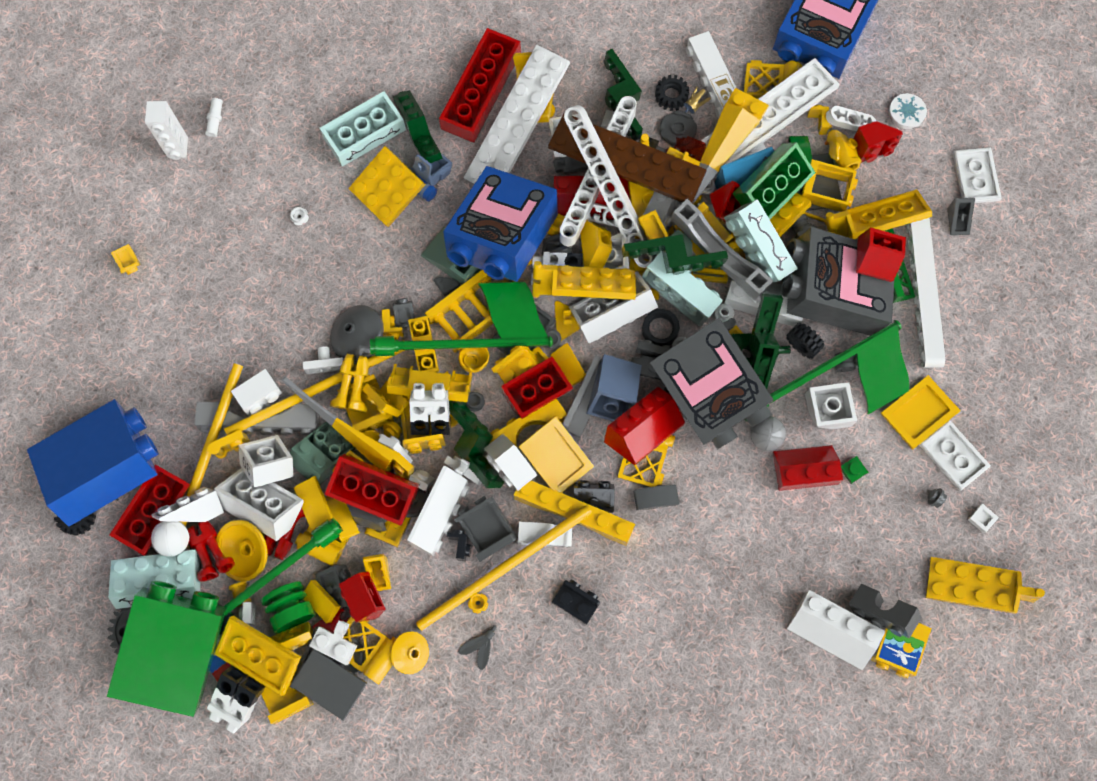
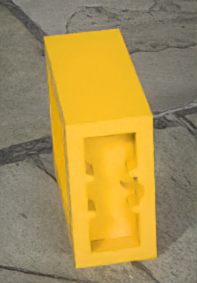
[801,159,858,212]

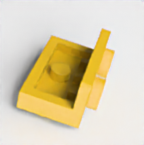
[362,381,409,418]

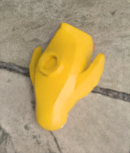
[825,130,862,171]

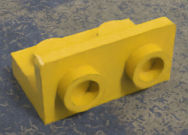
[491,345,539,384]
[270,621,313,651]

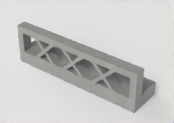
[563,355,601,438]

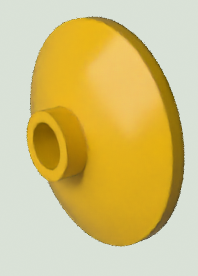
[390,631,429,674]

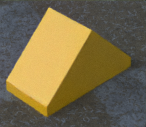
[363,554,391,591]

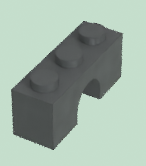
[849,584,922,639]

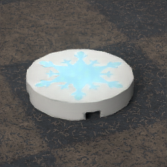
[888,93,927,129]

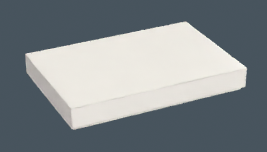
[953,148,1002,203]
[919,420,991,491]

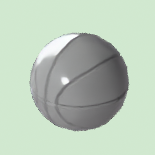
[751,416,786,451]

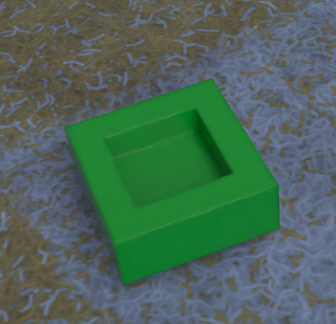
[841,456,869,484]

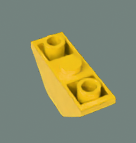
[579,218,612,268]
[408,316,439,373]

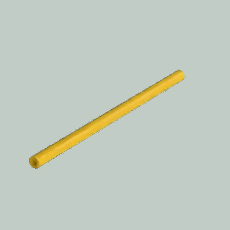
[224,350,405,435]
[179,363,243,527]
[416,505,593,631]

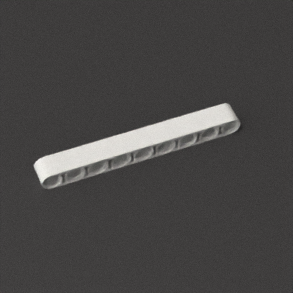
[560,96,637,247]
[564,105,656,268]
[906,218,945,368]

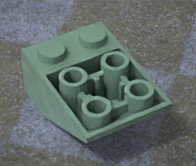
[421,227,481,285]
[290,422,356,485]

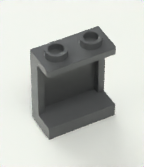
[454,496,518,562]

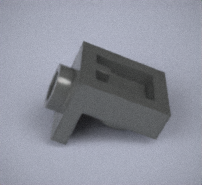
[393,298,415,328]

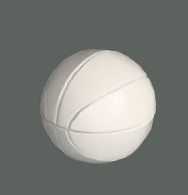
[151,521,189,557]

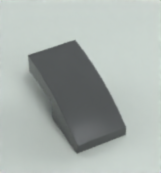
[633,485,680,510]

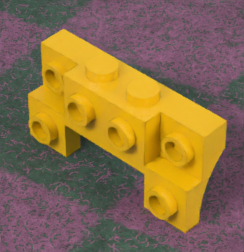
[387,364,472,402]

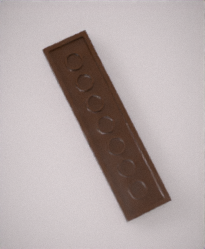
[548,113,707,203]

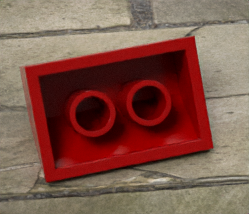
[501,356,573,419]
[773,445,843,491]

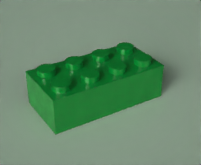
[733,142,816,220]

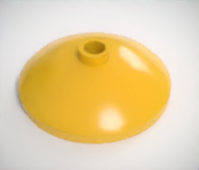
[216,520,268,582]

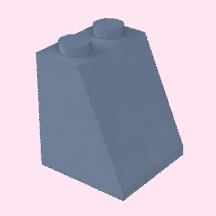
[586,354,642,421]

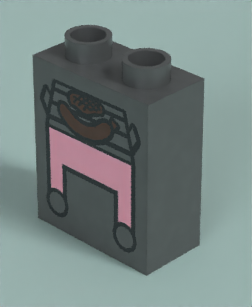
[782,227,894,336]
[650,318,774,450]

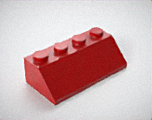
[554,176,630,220]
[604,387,685,465]
[324,454,420,526]
[109,464,191,556]

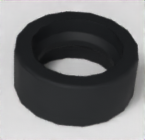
[642,309,680,346]

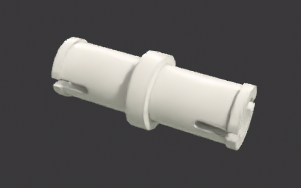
[205,98,223,137]

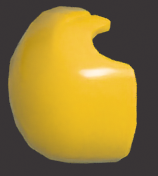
[458,348,490,373]

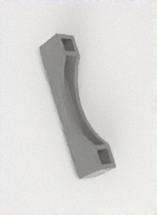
[671,199,773,301]
[194,402,320,435]

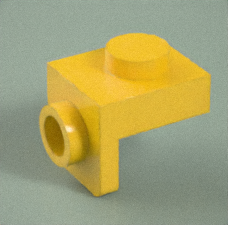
[807,105,832,135]
[111,244,141,275]

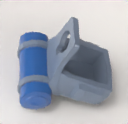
[410,154,452,202]

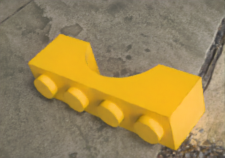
[489,399,567,447]

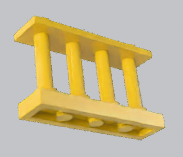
[425,270,493,353]

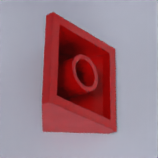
[710,181,741,223]

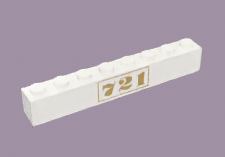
[686,31,766,157]

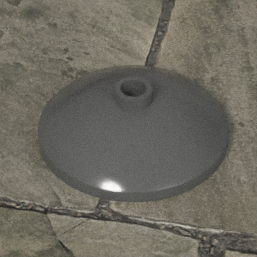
[330,305,384,362]

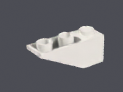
[152,487,224,522]

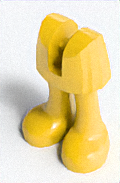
[330,354,368,412]

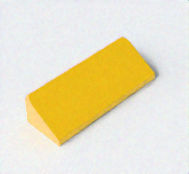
[294,476,333,532]

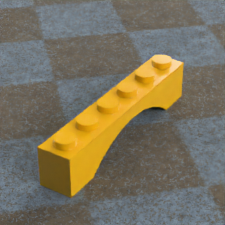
[514,481,635,546]

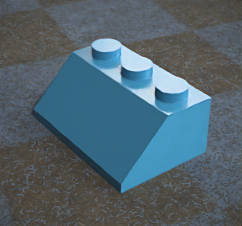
[715,147,774,190]

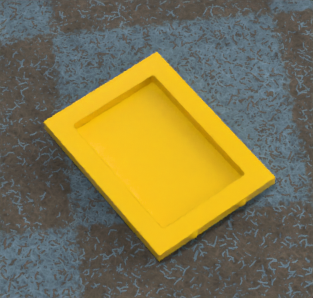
[880,375,961,450]
[518,416,594,493]

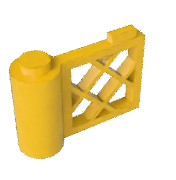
[744,60,802,99]
[617,435,675,487]
[295,496,357,566]
[343,617,396,684]

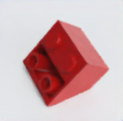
[853,121,903,163]
[856,227,906,282]
[339,572,386,622]

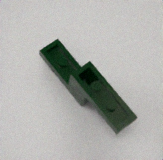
[604,49,643,141]
[393,90,443,163]
[622,234,728,275]
[748,293,783,389]
[449,400,504,488]

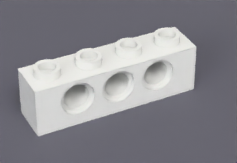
[145,101,188,160]

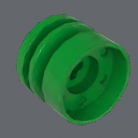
[260,581,316,634]

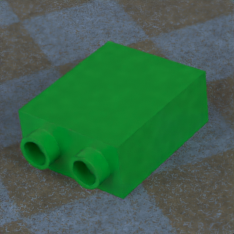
[107,581,227,717]

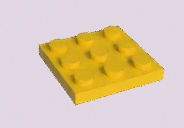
[348,146,426,227]

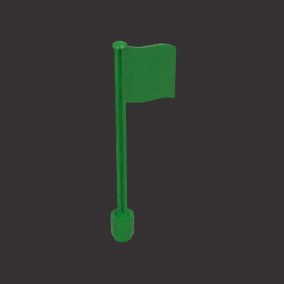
[370,282,553,356]
[745,320,910,422]

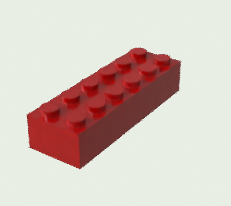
[439,28,521,143]

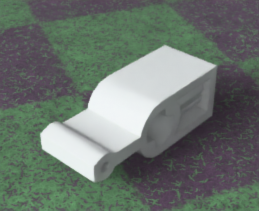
[518,522,572,547]

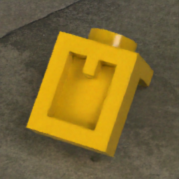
[382,309,404,340]

